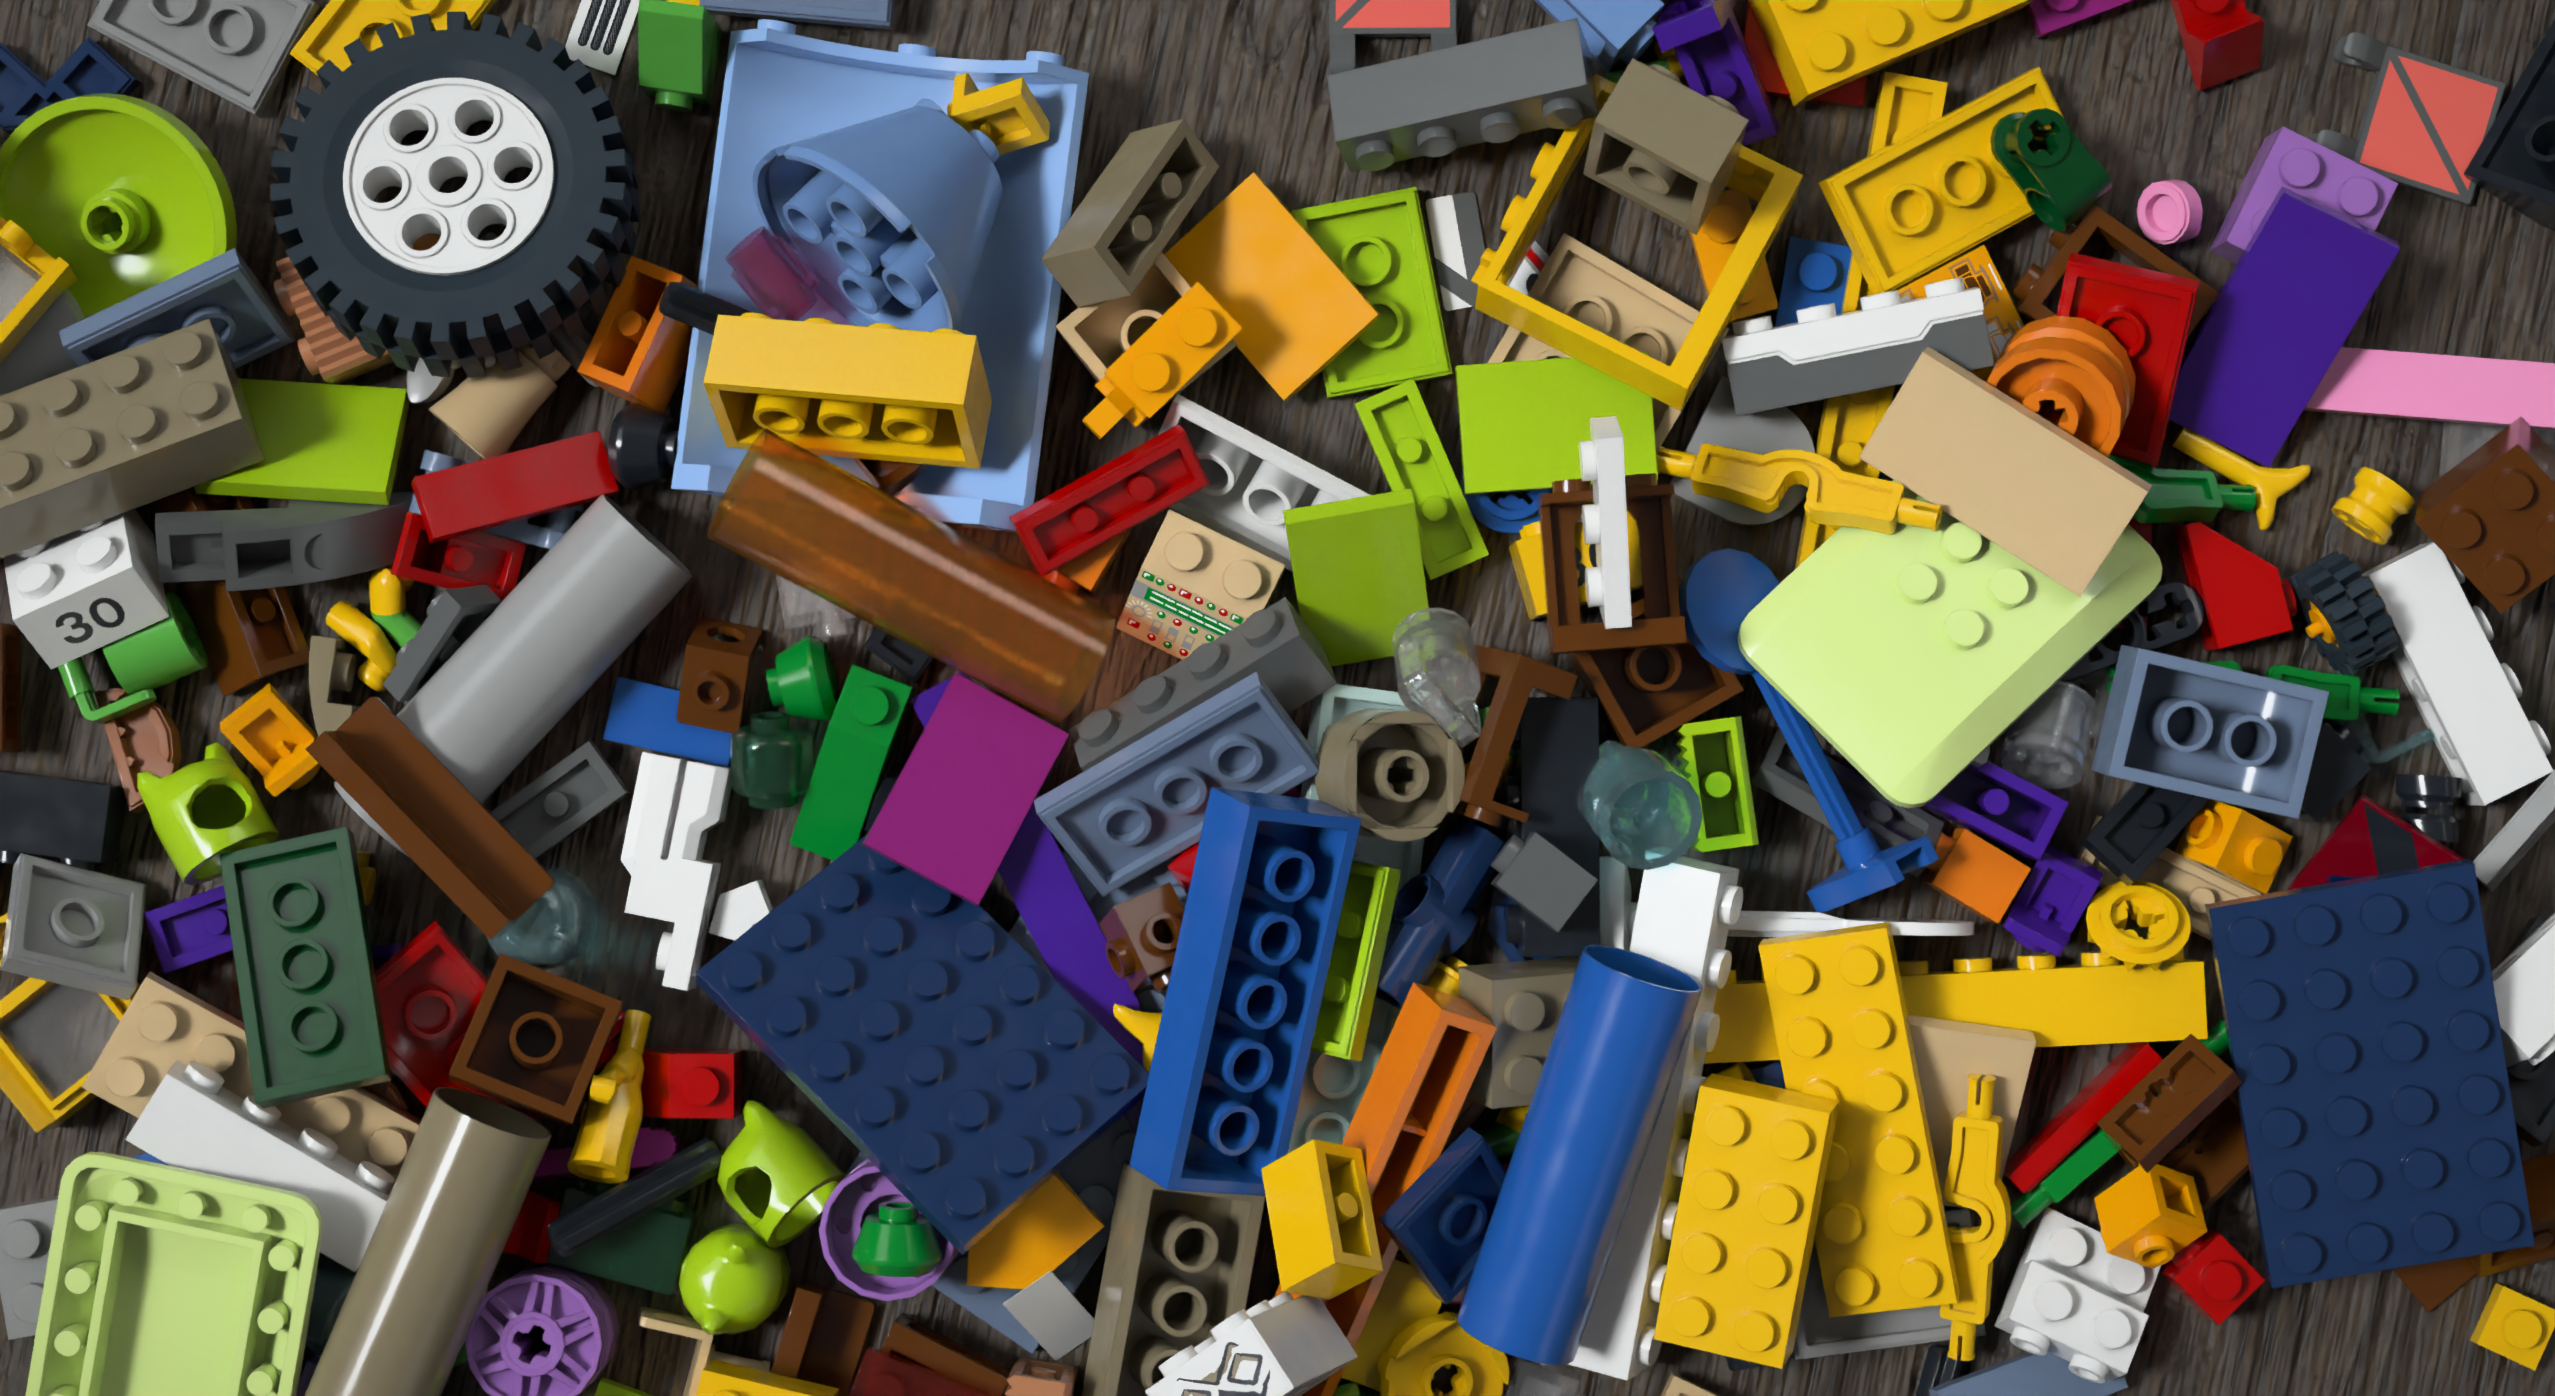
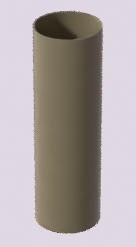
[304,1087,552,1396]

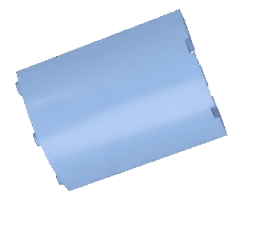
[671,19,1089,532]

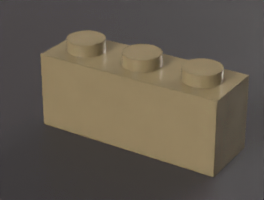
[1041,119,1219,307]

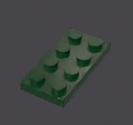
[219,826,392,1109]

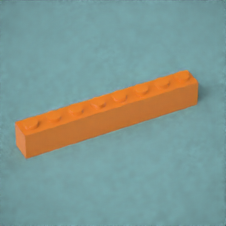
[1273,982,1497,1396]

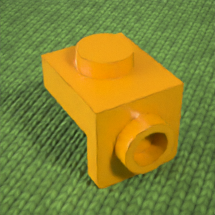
[219,683,320,797]
[2176,799,2293,894]

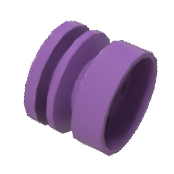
[819,1159,959,1301]
[465,1262,619,1396]

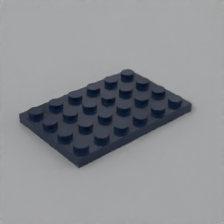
[696,835,1149,1255]
[2205,859,2535,1288]

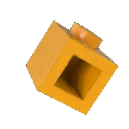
[2094,1164,2207,1269]

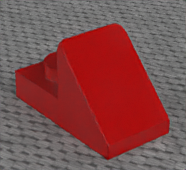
[2171,0,2264,91]
[391,512,527,601]

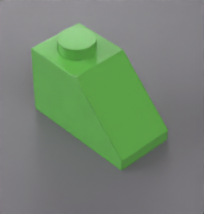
[638,0,722,112]

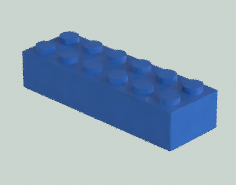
[1129,787,1361,1196]

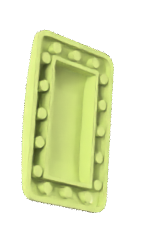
[1737,479,2163,808]
[25,1152,322,1396]

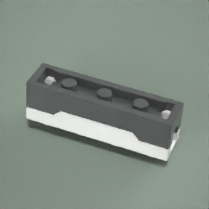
[1722,277,1994,416]

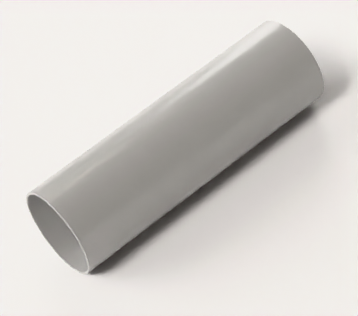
[334,493,693,857]

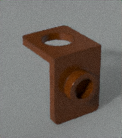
[677,617,762,733]

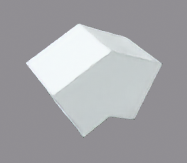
[709,880,773,941]

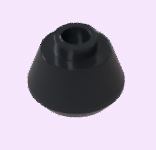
[608,402,679,490]

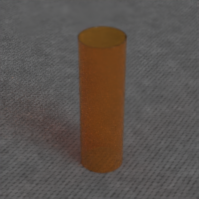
[707,428,1115,723]

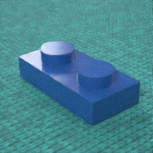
[1772,236,1852,327]

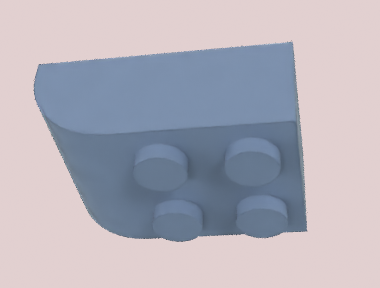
[2092,645,2329,819]

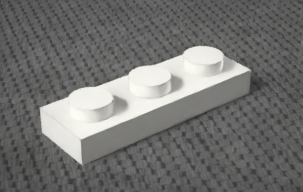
[1579,416,1632,629]

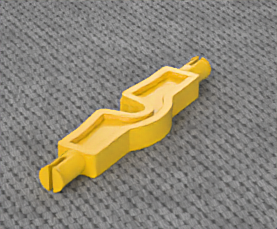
[1656,443,1943,534]
[1940,1074,2011,1361]

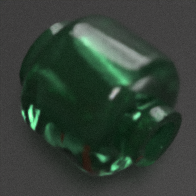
[730,711,814,809]

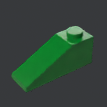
[790,664,919,861]

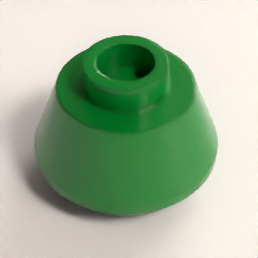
[766,635,839,721]
[852,1201,942,1277]

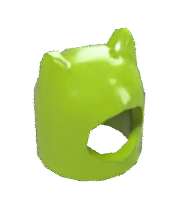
[137,742,279,885]
[717,1100,847,1248]
[679,1223,791,1335]

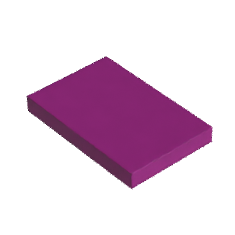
[862,672,1069,906]

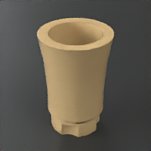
[428,344,571,459]

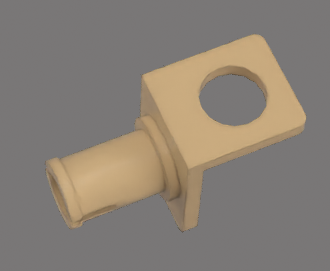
[638,1307,770,1396]

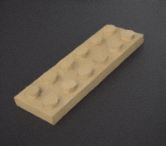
[81,972,421,1186]

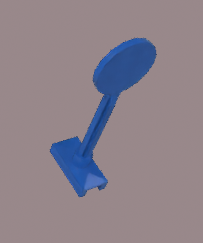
[1679,548,1939,913]

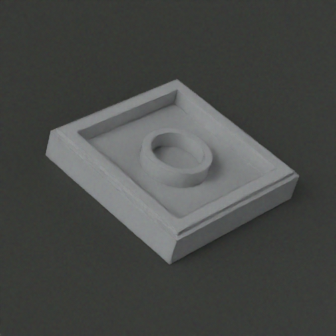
[0,853,147,1000]

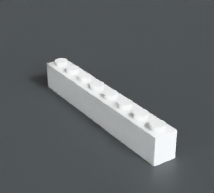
[1568,853,1743,1381]

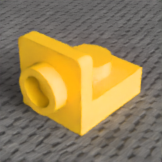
[947,73,1050,155]

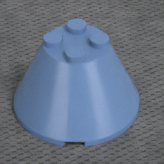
[753,98,1003,332]

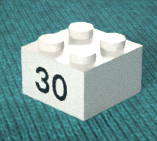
[3,509,169,670]

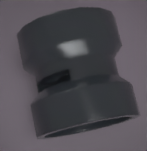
[2395,774,2462,842]

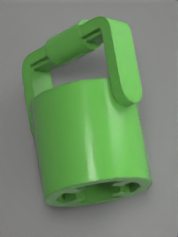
[58,592,208,724]

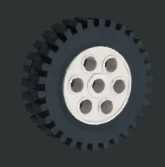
[270,12,640,378]

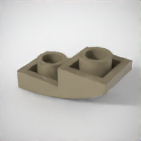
[309,635,360,737]

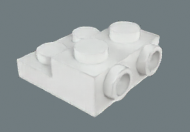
[1994,1207,2161,1383]

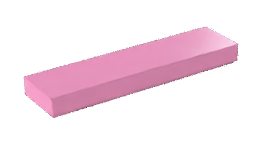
[2304,347,2555,431]

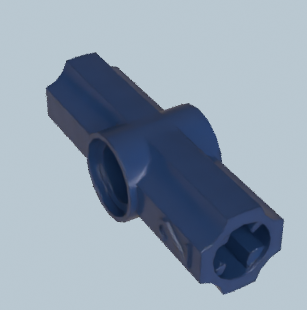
[1375,819,1504,1010]

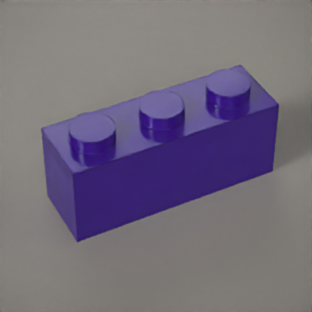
[1856,761,2069,860]

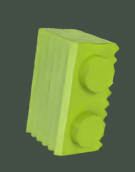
[1671,716,1759,852]

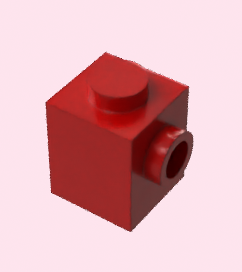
[2159,1227,2266,1325]

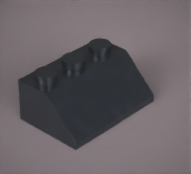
[2464,19,2555,231]

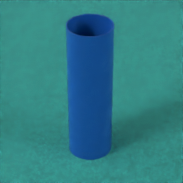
[1457,945,1703,1365]

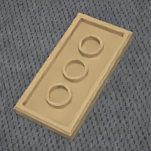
[1859,346,2152,597]

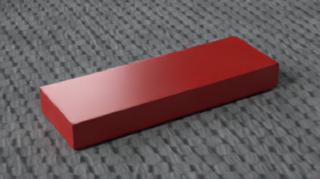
[1009,424,1210,577]
[411,430,619,543]
[2003,1042,2163,1193]

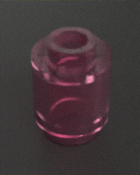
[725,226,820,321]

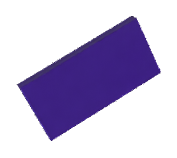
[2169,186,2400,467]

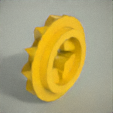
[2085,880,2191,971]

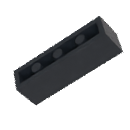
[1504,697,1600,957]
[0,770,126,872]

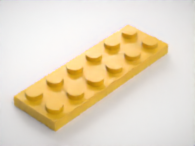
[1758,922,1960,1317]

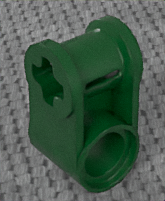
[1990,108,2112,232]

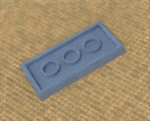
[1034,671,1319,897]

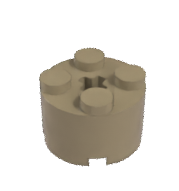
[1315,708,1465,842]

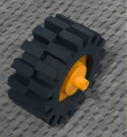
[2288,551,2398,677]

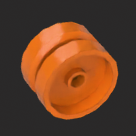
[1986,315,2136,458]

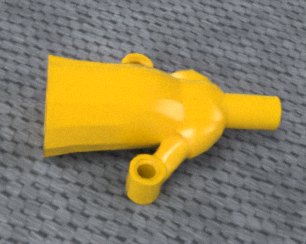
[567,1010,651,1184]

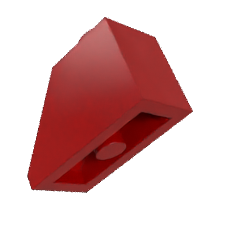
[2173,521,2297,651]
[641,1049,744,1119]

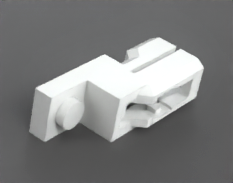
[620,752,735,991]

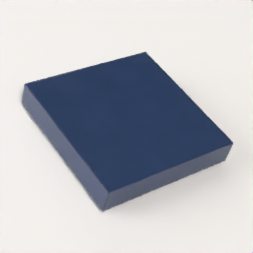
[1378,1127,1507,1305]

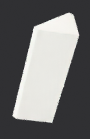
[1158,394,1370,572]

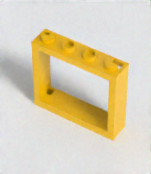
[1471,74,1803,411]

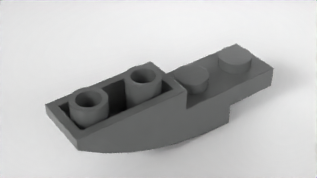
[155,491,414,591]

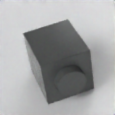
[1491,832,1598,932]

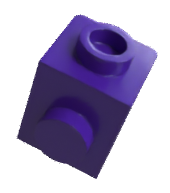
[2003,844,2104,957]

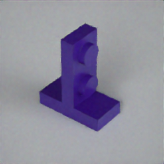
[1652,0,1780,146]

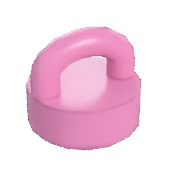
[2136,179,2203,245]

